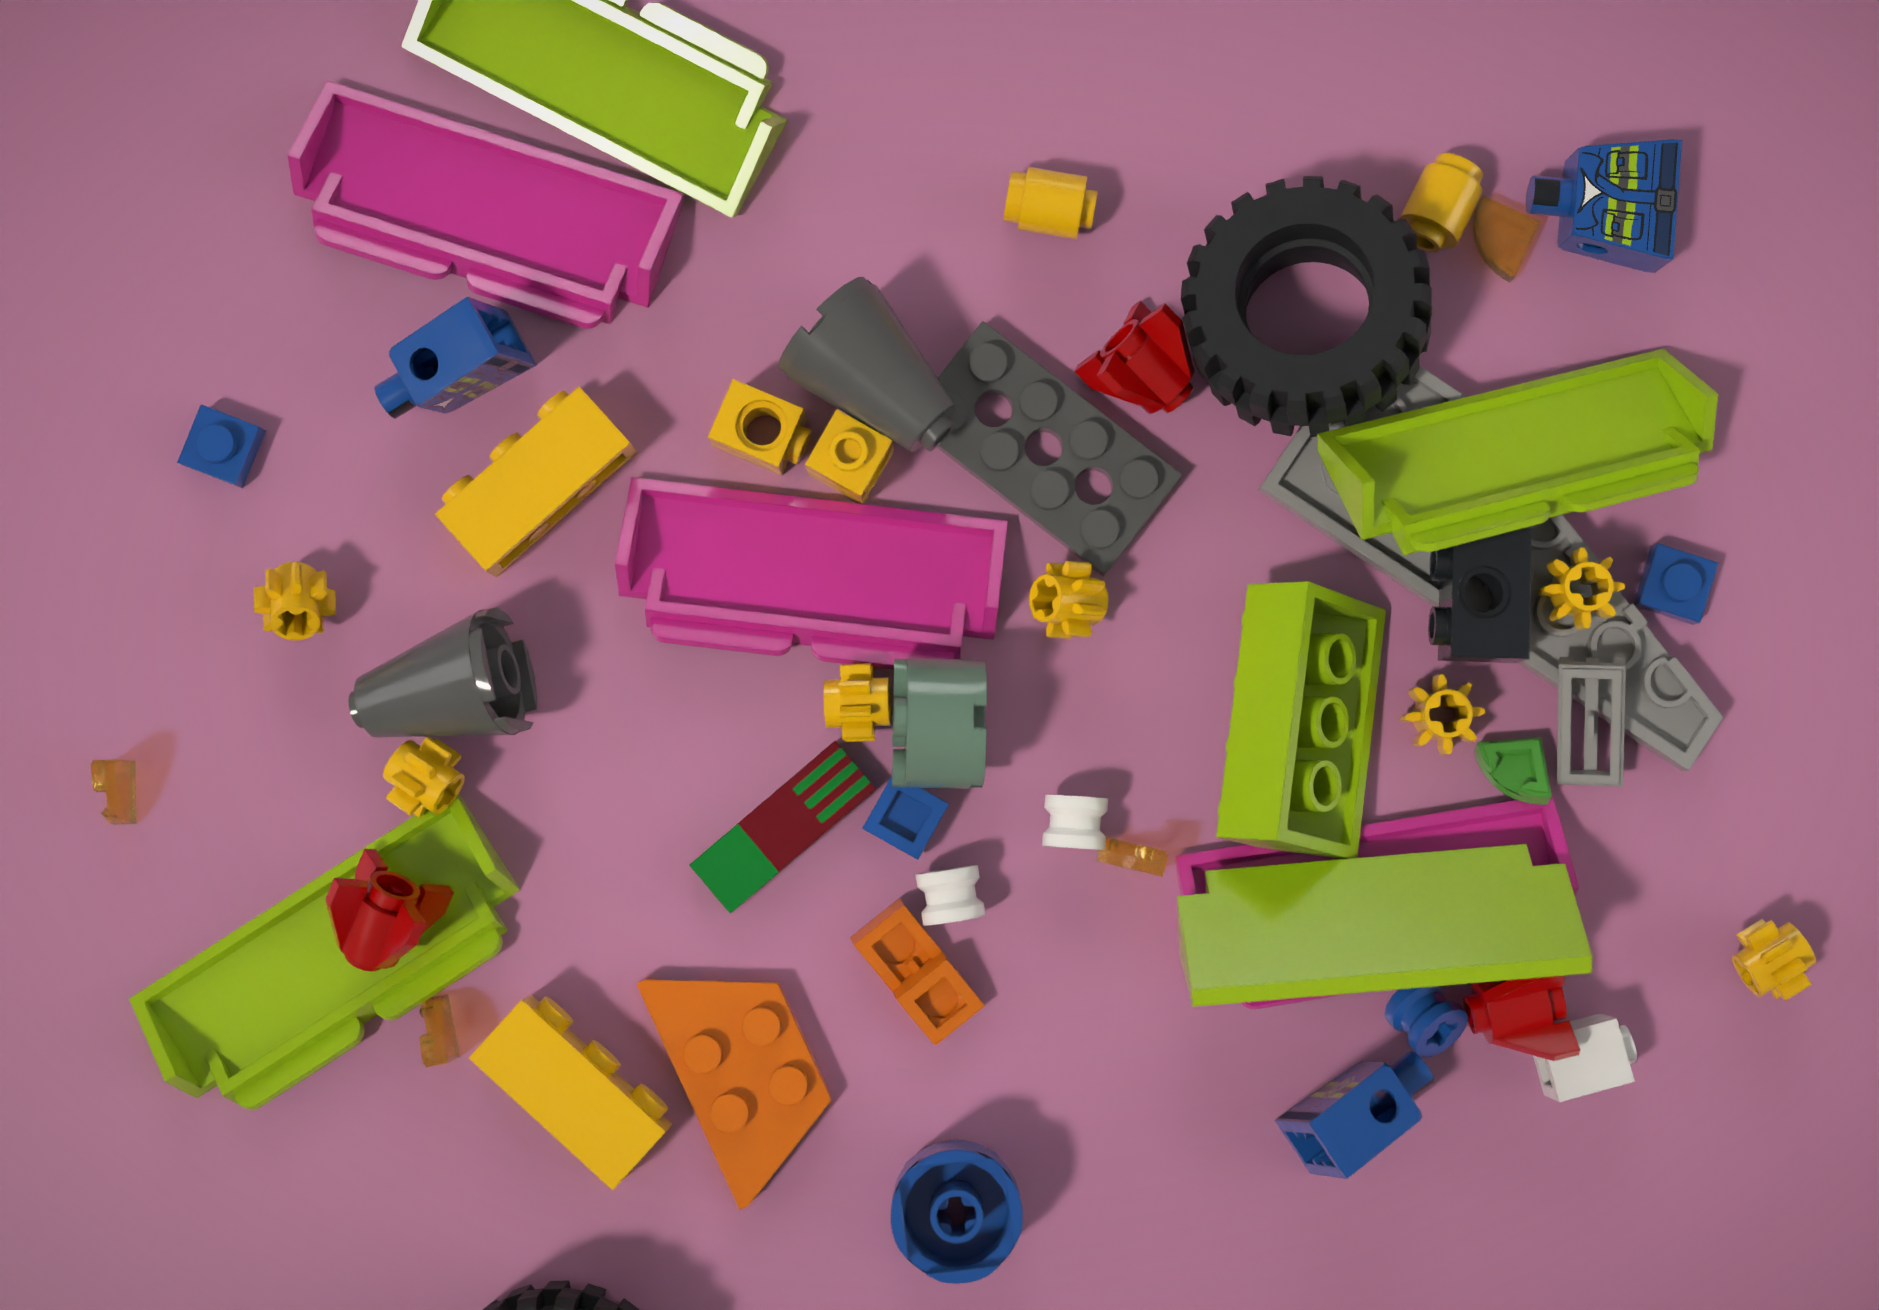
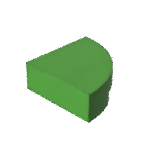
[1474,737,1552,805]

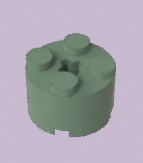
[892,658,987,789]

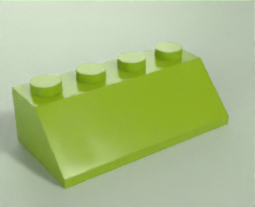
[1216,581,1386,859]

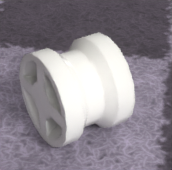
[1042,795,1108,850]
[916,865,986,926]

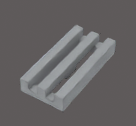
[1557,657,1626,787]

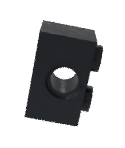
[1428,528,1532,663]

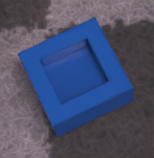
[177,404,266,489]
[1633,543,1719,625]
[862,776,949,860]

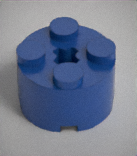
[890,1140,1023,1284]

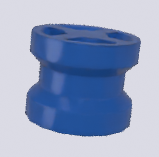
[1384,986,1468,1058]

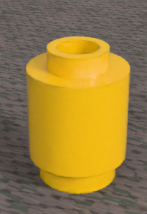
[1399,153,1483,252]
[1003,167,1098,240]

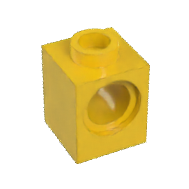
[708,379,812,476]
[805,409,894,504]

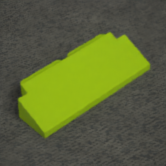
[401,0,788,218]
[1317,348,1718,556]
[129,794,520,1110]
[1177,844,1592,1007]

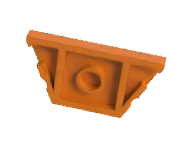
[636,978,832,1210]

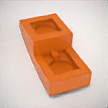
[850,898,985,1046]

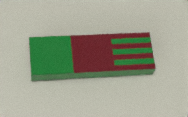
[689,741,877,914]

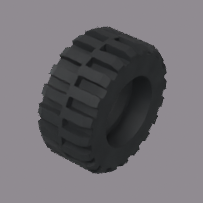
[1181,176,1432,437]

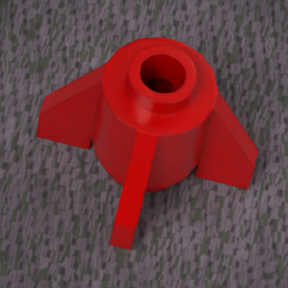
[1074,300,1194,414]
[325,849,454,972]
[1463,975,1580,1061]

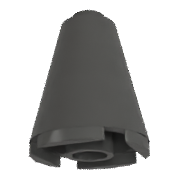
[778,277,956,452]
[348,607,537,738]

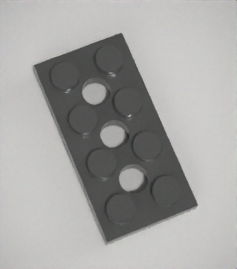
[937,321,1182,577]

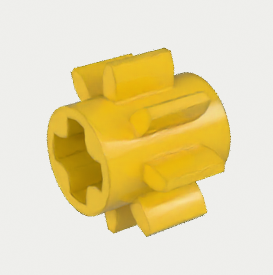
[1537,548,1625,630]
[1029,561,1108,639]
[253,562,336,641]
[823,663,891,742]
[1400,674,1485,755]
[383,736,465,818]
[1731,919,1816,1001]

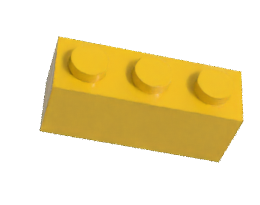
[435,386,637,577]
[469,995,672,1191]

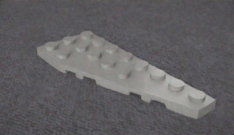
[1258,366,1724,771]

